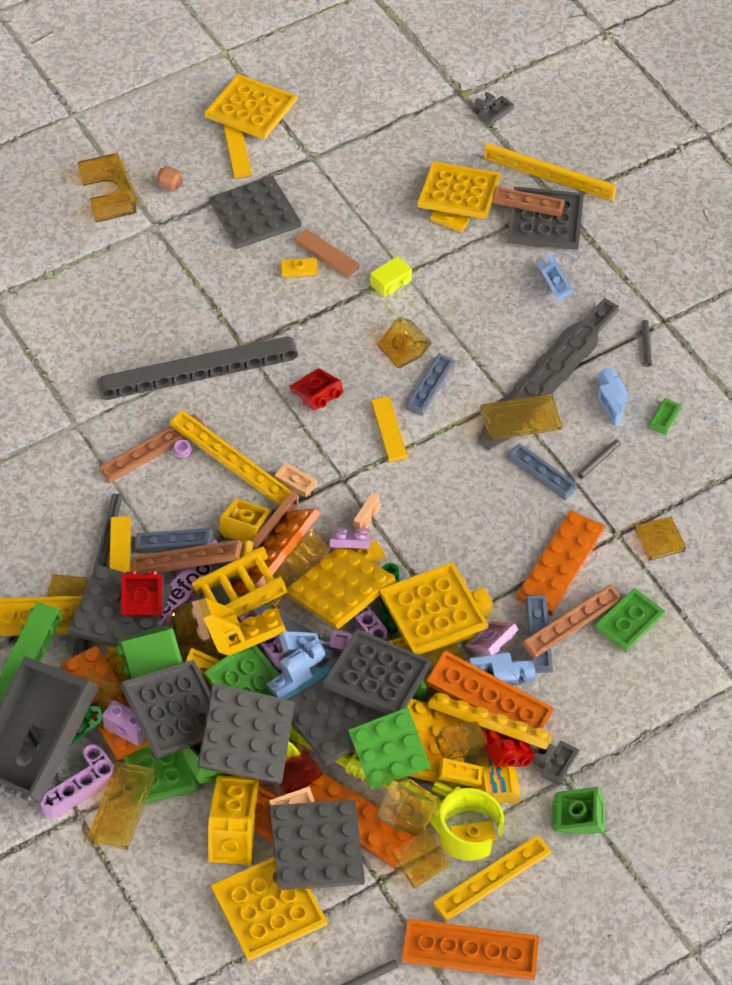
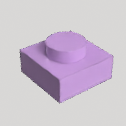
[328,630,353,653]

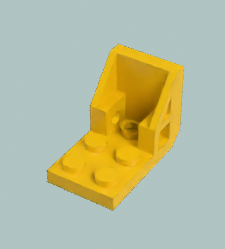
[198,597,287,656]
[208,775,259,865]

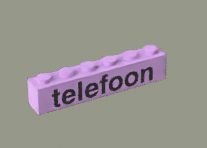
[158,540,218,627]

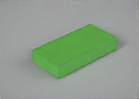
[649,398,682,435]

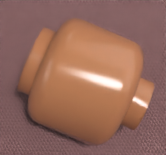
[156,166,183,191]

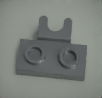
[475,92,514,126]
[532,741,579,786]

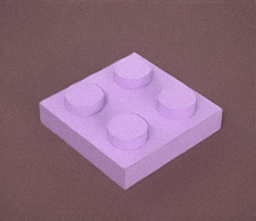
[330,528,371,549]
[465,621,519,655]

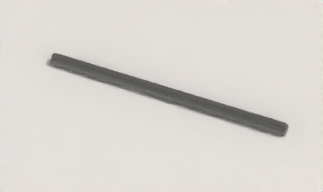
[72,493,122,657]

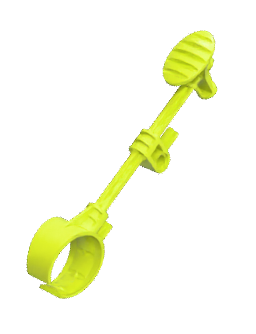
[285,724,504,861]

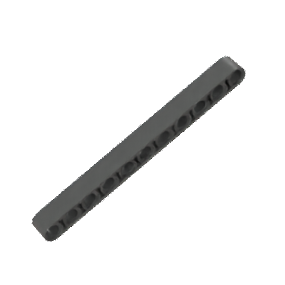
[97,336,298,400]

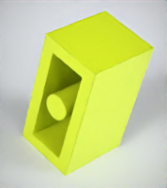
[370,256,412,297]

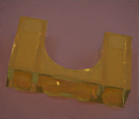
[77,153,139,223]

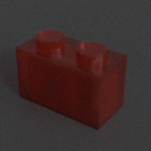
[279,748,324,794]

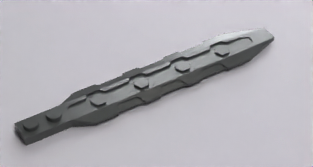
[478,298,619,450]

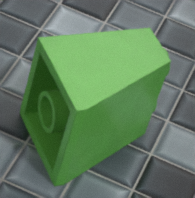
[116,625,183,680]

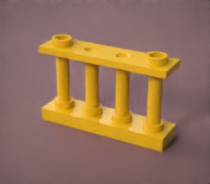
[192,546,287,618]

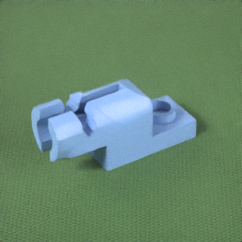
[537,254,574,301]
[597,367,628,425]
[279,632,333,663]
[266,639,325,698]
[469,652,535,684]

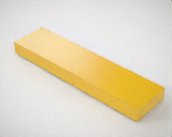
[224,125,251,179]
[371,396,407,462]

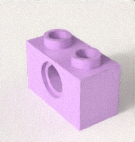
[102,700,145,747]

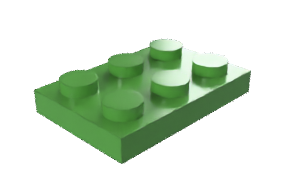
[595,588,665,652]

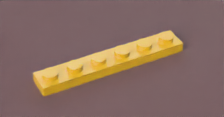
[428,693,553,749]
[433,835,551,922]

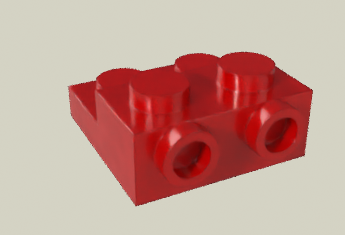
[289,368,344,411]
[121,571,163,616]
[477,730,535,767]

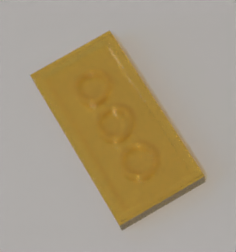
[480,394,563,440]
[87,762,157,850]

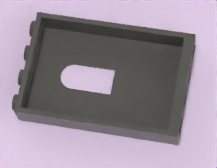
[0,656,99,803]

